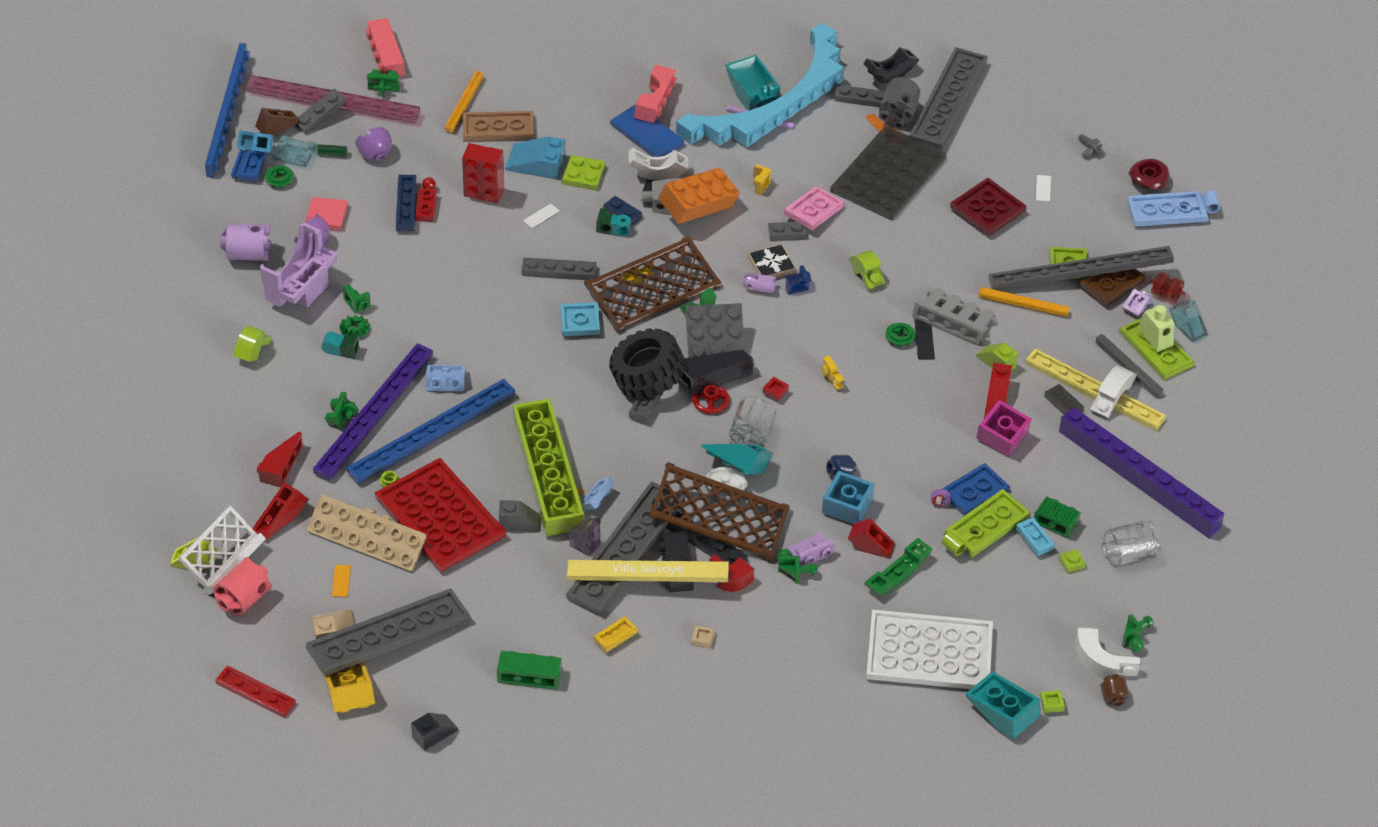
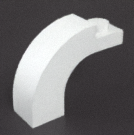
[1075,628,1140,679]

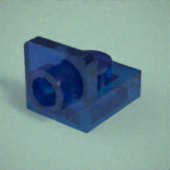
[785,265,811,295]

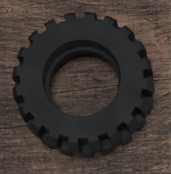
[609,328,686,399]

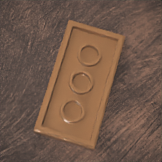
[463,111,534,142]

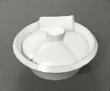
[705,467,748,501]

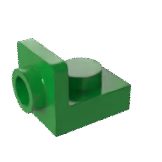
[343,284,371,313]

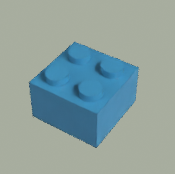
[822,471,875,524]

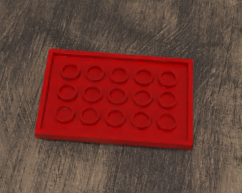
[375,458,507,573]

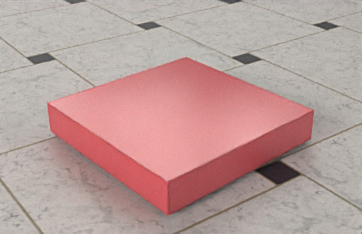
[305,197,348,231]

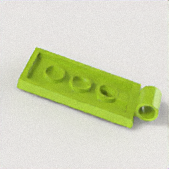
[941,489,1031,558]

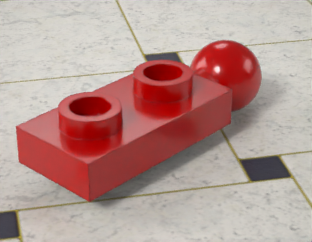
[415,177,437,222]

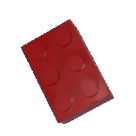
[462,143,504,203]

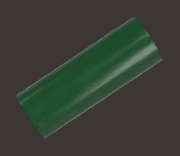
[317,144,347,157]

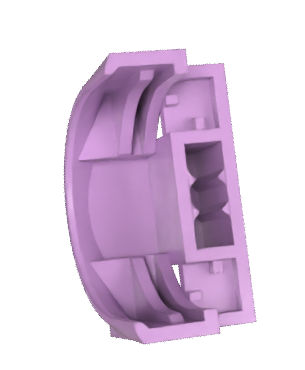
[260,222,338,308]

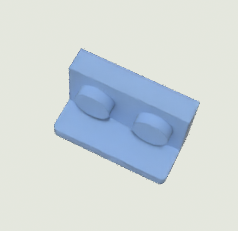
[426,365,466,392]

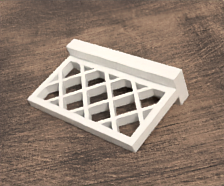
[178,505,266,595]

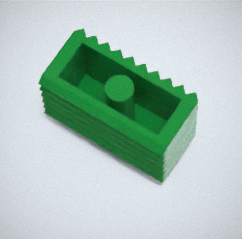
[1034,496,1081,538]

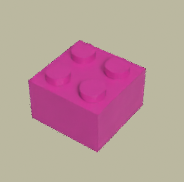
[976,400,1032,457]

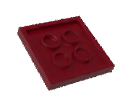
[950,177,1027,236]

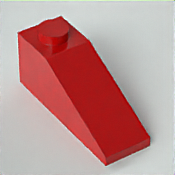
[984,362,1012,418]
[257,432,303,487]
[252,482,309,541]

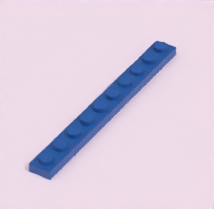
[205,43,250,178]
[346,379,515,484]

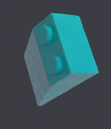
[965,671,1041,739]

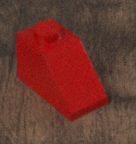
[848,518,895,558]

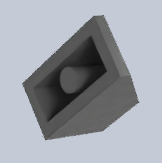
[499,500,540,531]

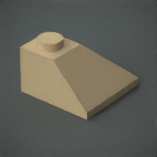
[311,609,354,639]

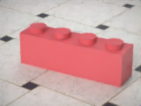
[365,18,405,77]

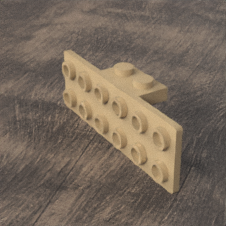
[307,494,427,571]

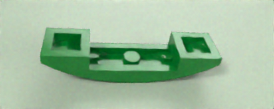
[864,538,933,596]

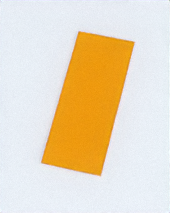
[332,565,351,597]

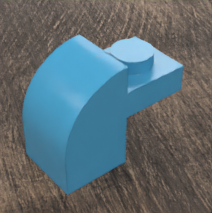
[237,130,274,153]

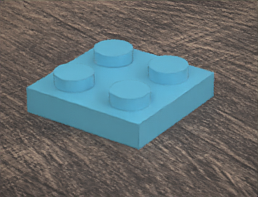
[560,302,600,336]

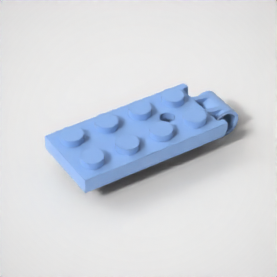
[1127,190,1220,227]

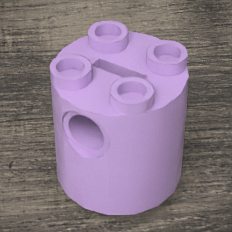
[220,224,271,261]

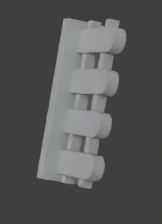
[912,288,996,345]

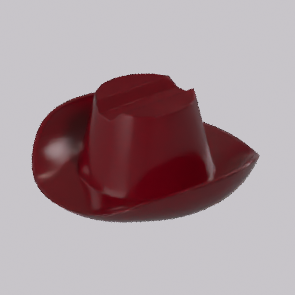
[1128,158,1170,190]

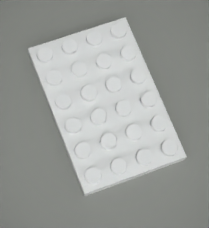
[866,610,993,689]

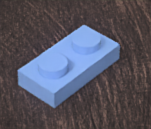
[581,477,615,512]

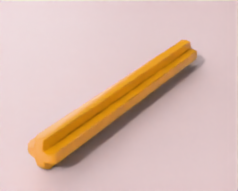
[445,71,484,133]
[979,287,1070,317]

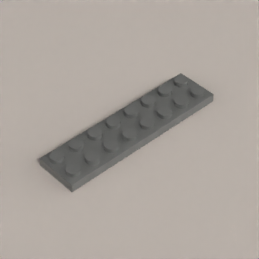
[909,47,988,150]
[566,481,685,615]
[306,588,470,677]

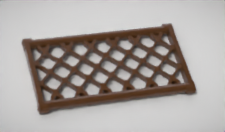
[584,236,723,333]
[649,462,790,561]

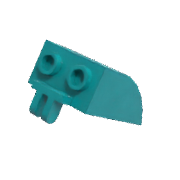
[725,55,781,110]

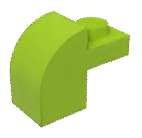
[849,250,885,290]
[233,325,271,362]

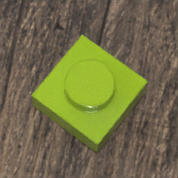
[1059,549,1086,573]
[1040,690,1065,713]

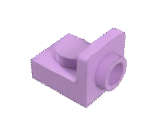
[1122,289,1152,318]

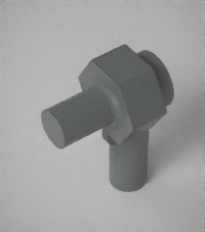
[1078,134,1103,159]

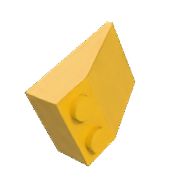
[324,662,375,713]

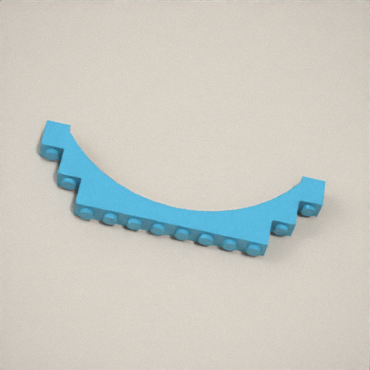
[676,23,844,148]

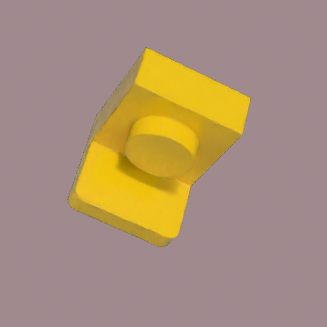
[753,164,771,195]

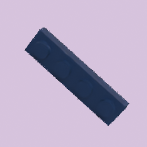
[396,175,417,231]

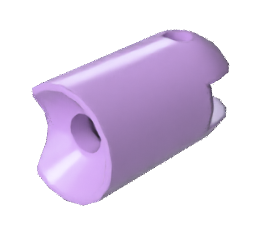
[743,273,776,294]

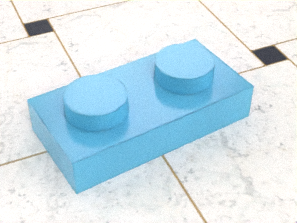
[1016,517,1055,556]

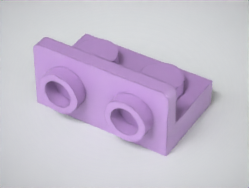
[787,533,834,565]

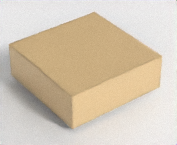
[691,625,715,649]

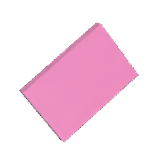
[783,186,845,230]

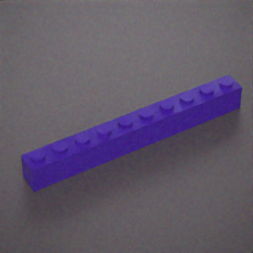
[1059,407,1224,538]

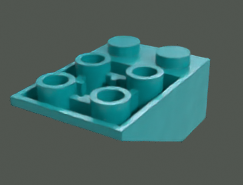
[701,444,773,475]

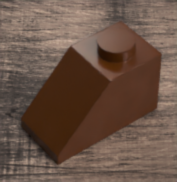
[255,108,300,136]

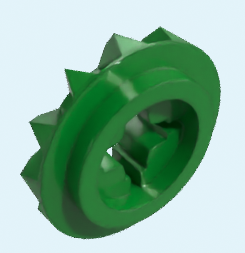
[265,165,294,188]
[339,314,370,338]
[885,322,915,347]

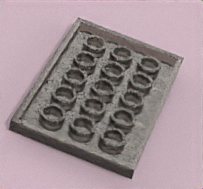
[830,125,947,221]

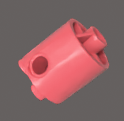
[213,557,272,616]

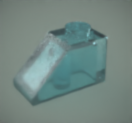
[1169,301,1208,342]

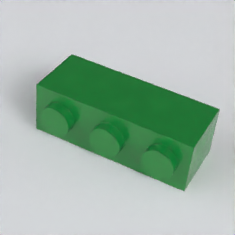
[497,651,562,690]

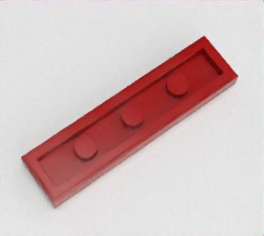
[215,665,296,718]

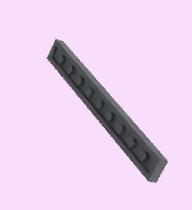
[988,246,1174,290]

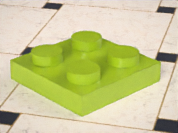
[562,155,606,191]

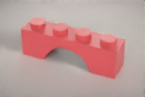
[634,64,677,123]

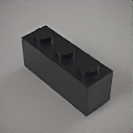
[659,531,694,592]

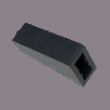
[679,350,754,394]

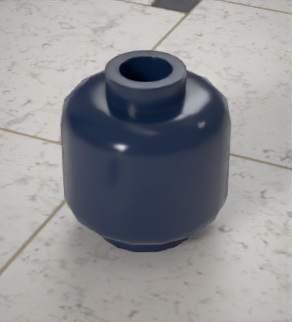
[826,454,857,479]

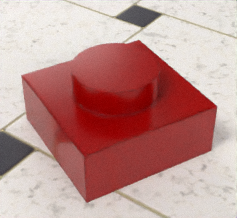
[762,376,789,401]

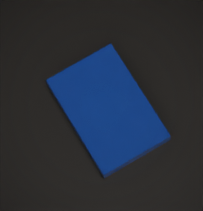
[942,463,1010,516]

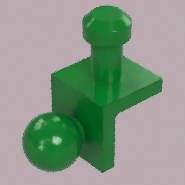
[778,549,817,584]
[1122,614,1154,652]

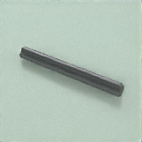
[1095,334,1164,397]

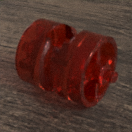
[1150,271,1186,303]

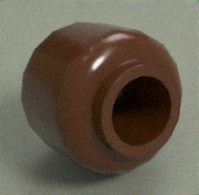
[1100,674,1129,706]

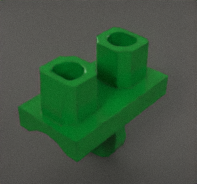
[367,69,400,96]
[325,392,359,430]

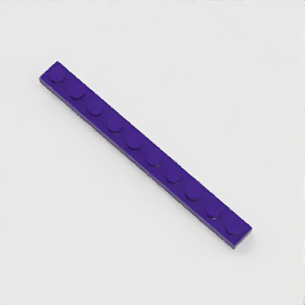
[313,343,433,481]

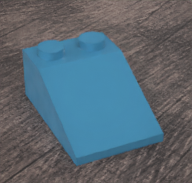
[505,137,566,179]

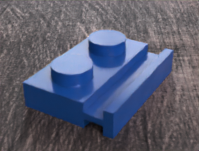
[231,149,266,182]

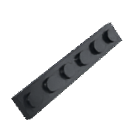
[666,512,748,566]

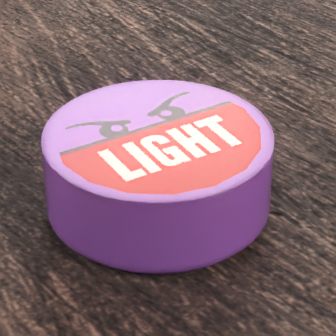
[931,489,951,507]

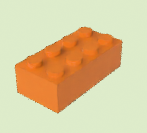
[658,167,740,224]

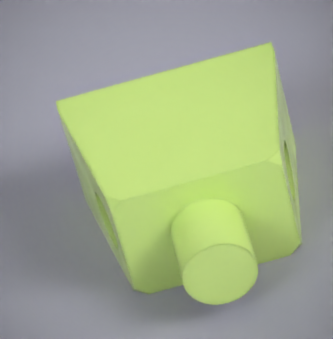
[1138,305,1175,352]

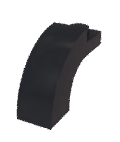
[863,47,919,83]

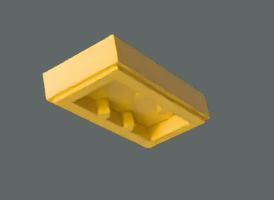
[593,616,638,653]

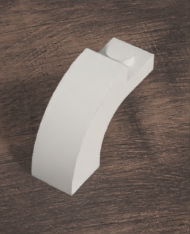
[628,147,689,180]
[1091,365,1137,419]

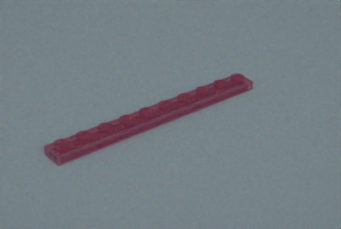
[247,75,421,123]

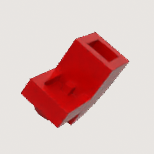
[709,555,755,592]

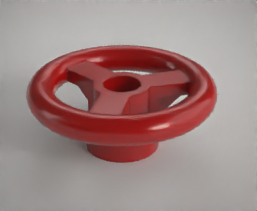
[692,385,730,414]

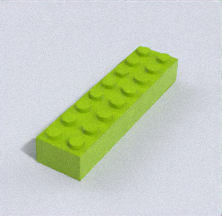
[513,398,584,536]

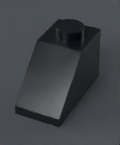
[411,713,458,751]

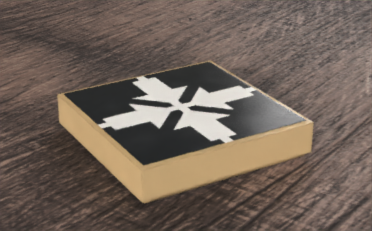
[748,244,796,278]

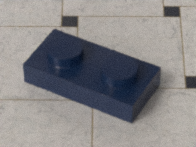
[603,196,642,226]

